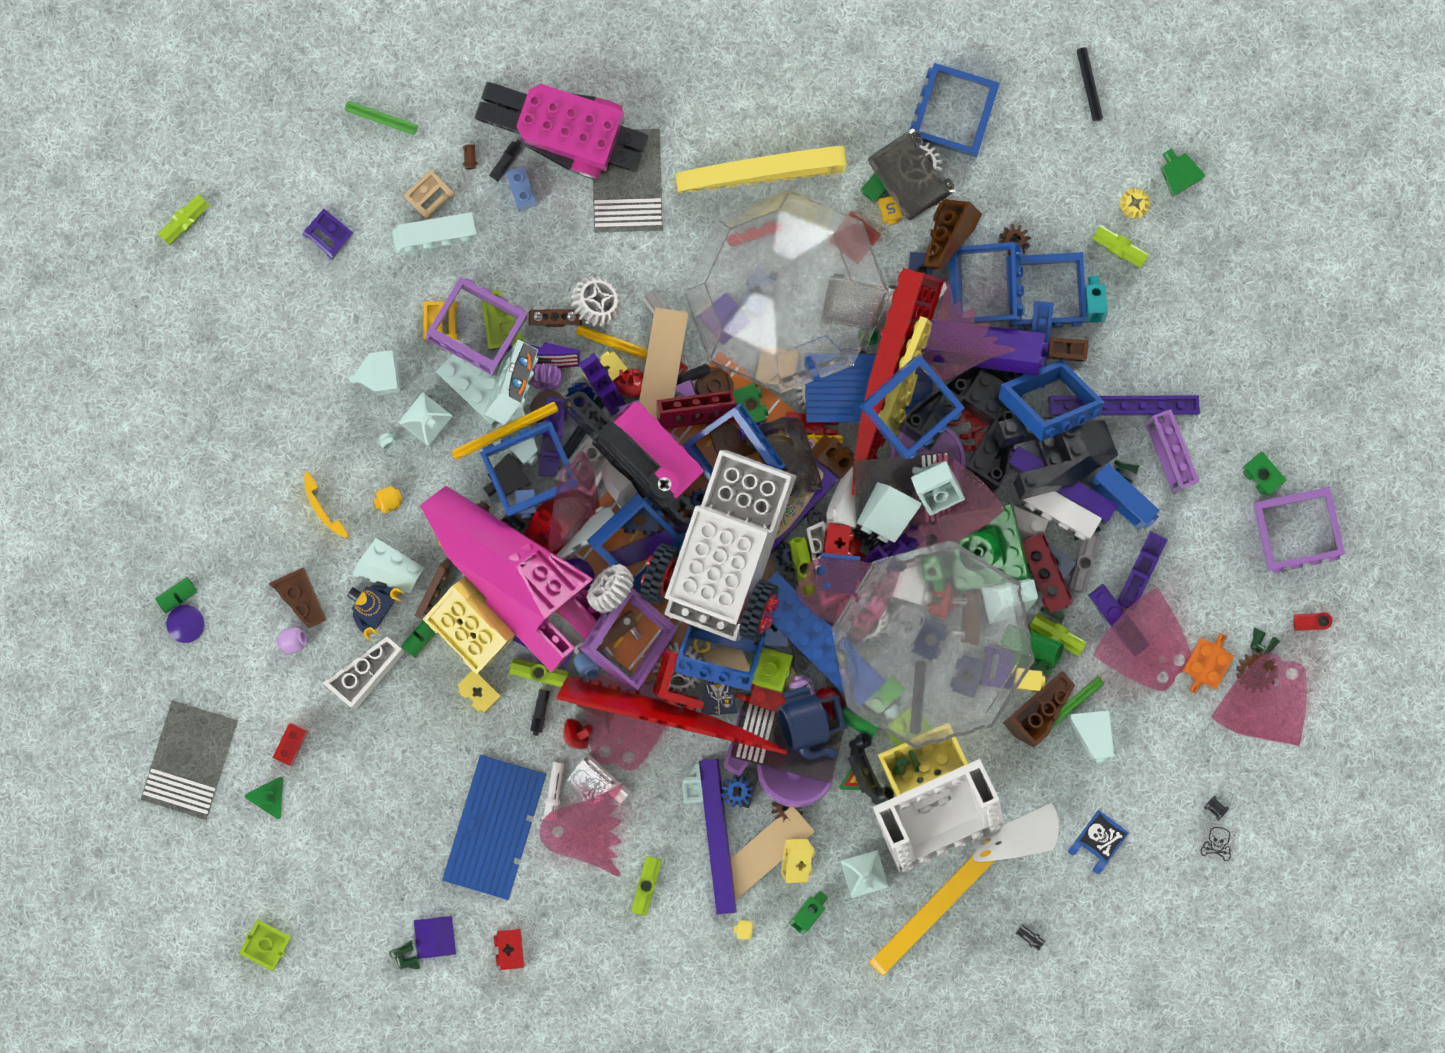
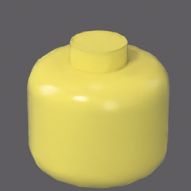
[734,920,753,940]

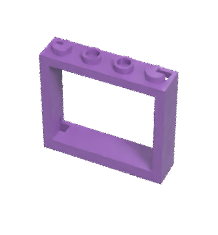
[426,277,528,376]
[1145,409,1199,494]
[1253,487,1345,573]
[579,588,678,690]

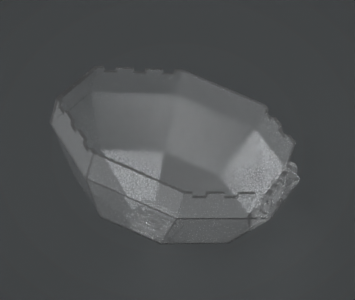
[683,190,891,393]
[831,540,1035,749]

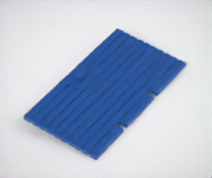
[805,353,933,422]
[442,754,546,900]

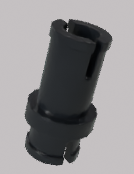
[1015,924,1046,951]

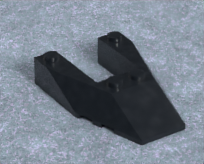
[993,417,1118,500]

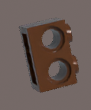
[1047,337,1089,362]
[810,434,855,478]

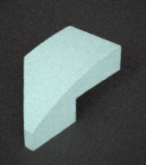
[682,764,703,804]

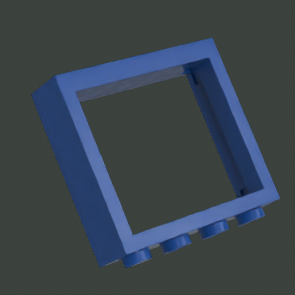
[909,63,1000,158]
[949,242,1025,324]
[1005,252,1087,330]
[859,355,965,459]
[999,359,1104,441]
[683,403,786,484]
[480,421,579,517]
[1088,463,1160,530]
[587,493,685,594]
[675,624,766,691]

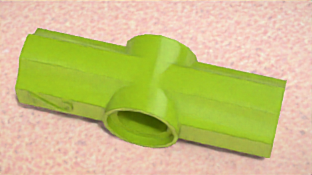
[157,194,210,246]
[1092,225,1149,269]
[789,537,817,597]
[1028,613,1087,657]
[509,658,569,687]
[630,856,662,916]

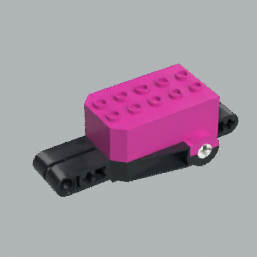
[474,82,649,180]
[563,392,704,526]

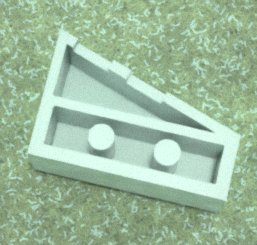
[352,538,425,593]

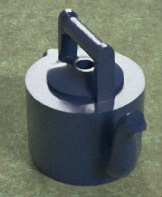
[777,685,848,760]

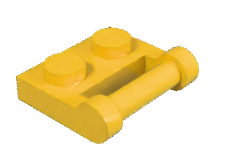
[423,302,458,341]

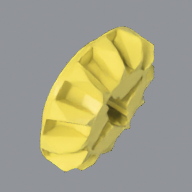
[1120,188,1151,219]

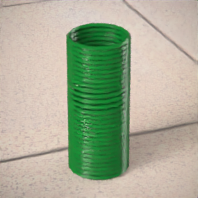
[1002,623,1064,666]

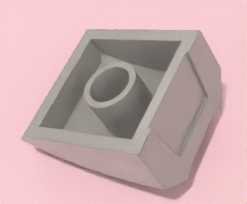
[601,462,638,509]

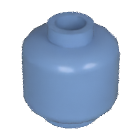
[574,651,602,679]

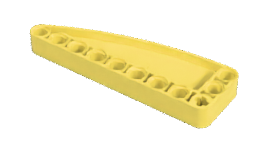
[675,146,847,193]

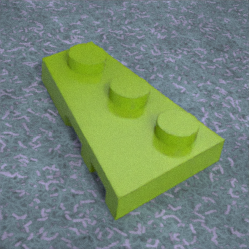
[482,290,526,350]

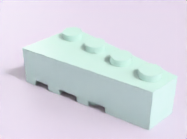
[392,212,476,254]

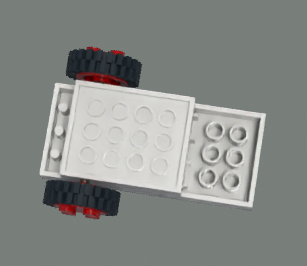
[640,450,797,642]

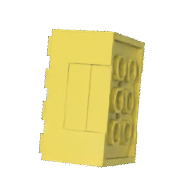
[423,576,516,674]
[878,723,968,797]

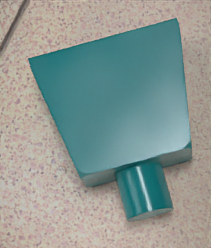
[1085,276,1108,323]

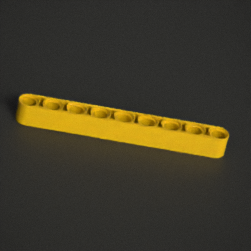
[868,840,996,976]

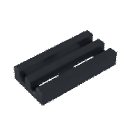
[730,768,758,808]

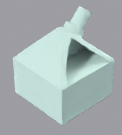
[349,350,401,395]
[399,392,454,447]
[911,461,965,516]
[840,850,889,898]

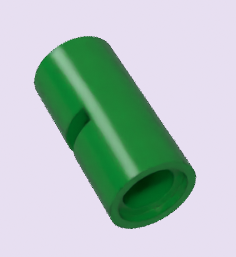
[155,577,198,614]
[401,620,436,658]
[842,703,881,739]

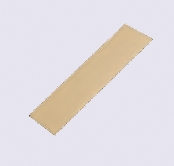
[639,307,689,419]
[731,807,815,901]

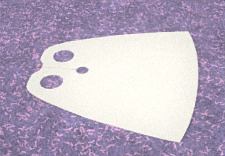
[973,803,1059,862]

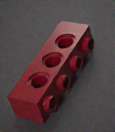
[656,390,736,429]
[1022,531,1074,613]

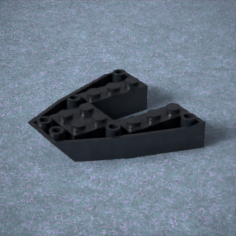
[897,366,1024,492]

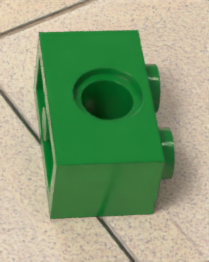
[733,383,769,423]
[1242,451,1287,496]

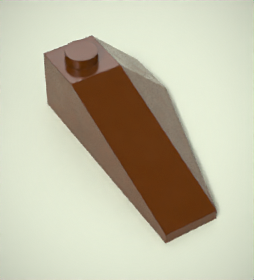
[924,199,982,269]
[1003,671,1075,747]

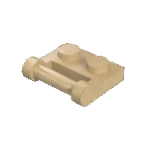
[403,170,455,220]

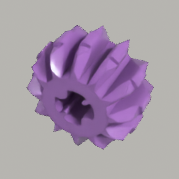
[530,363,562,391]

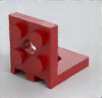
[524,492,589,555]
[652,648,704,711]

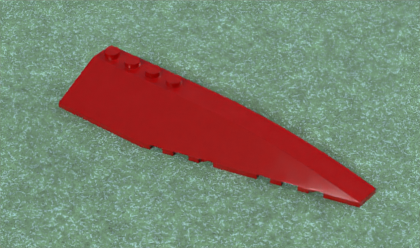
[852,268,945,497]
[556,675,788,755]

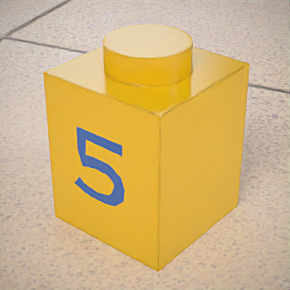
[878,195,902,226]

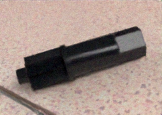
[489,140,522,182]
[530,689,550,736]

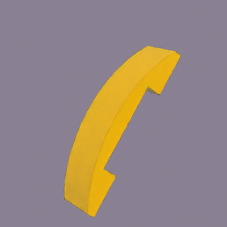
[304,471,350,539]

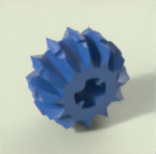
[721,775,754,808]

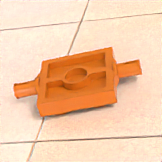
[1182,633,1234,694]

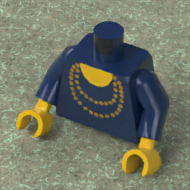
[347,584,404,641]

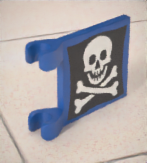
[1068,810,1129,874]

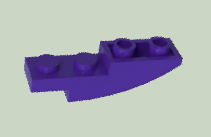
[1087,584,1150,657]

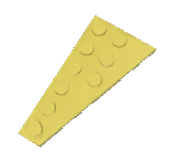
[878,316,932,436]

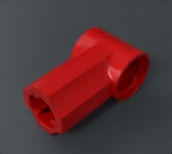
[1293,612,1333,631]

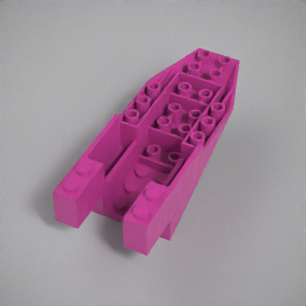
[420,486,602,673]

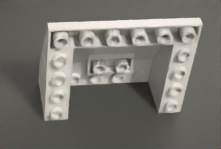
[873,759,1004,872]

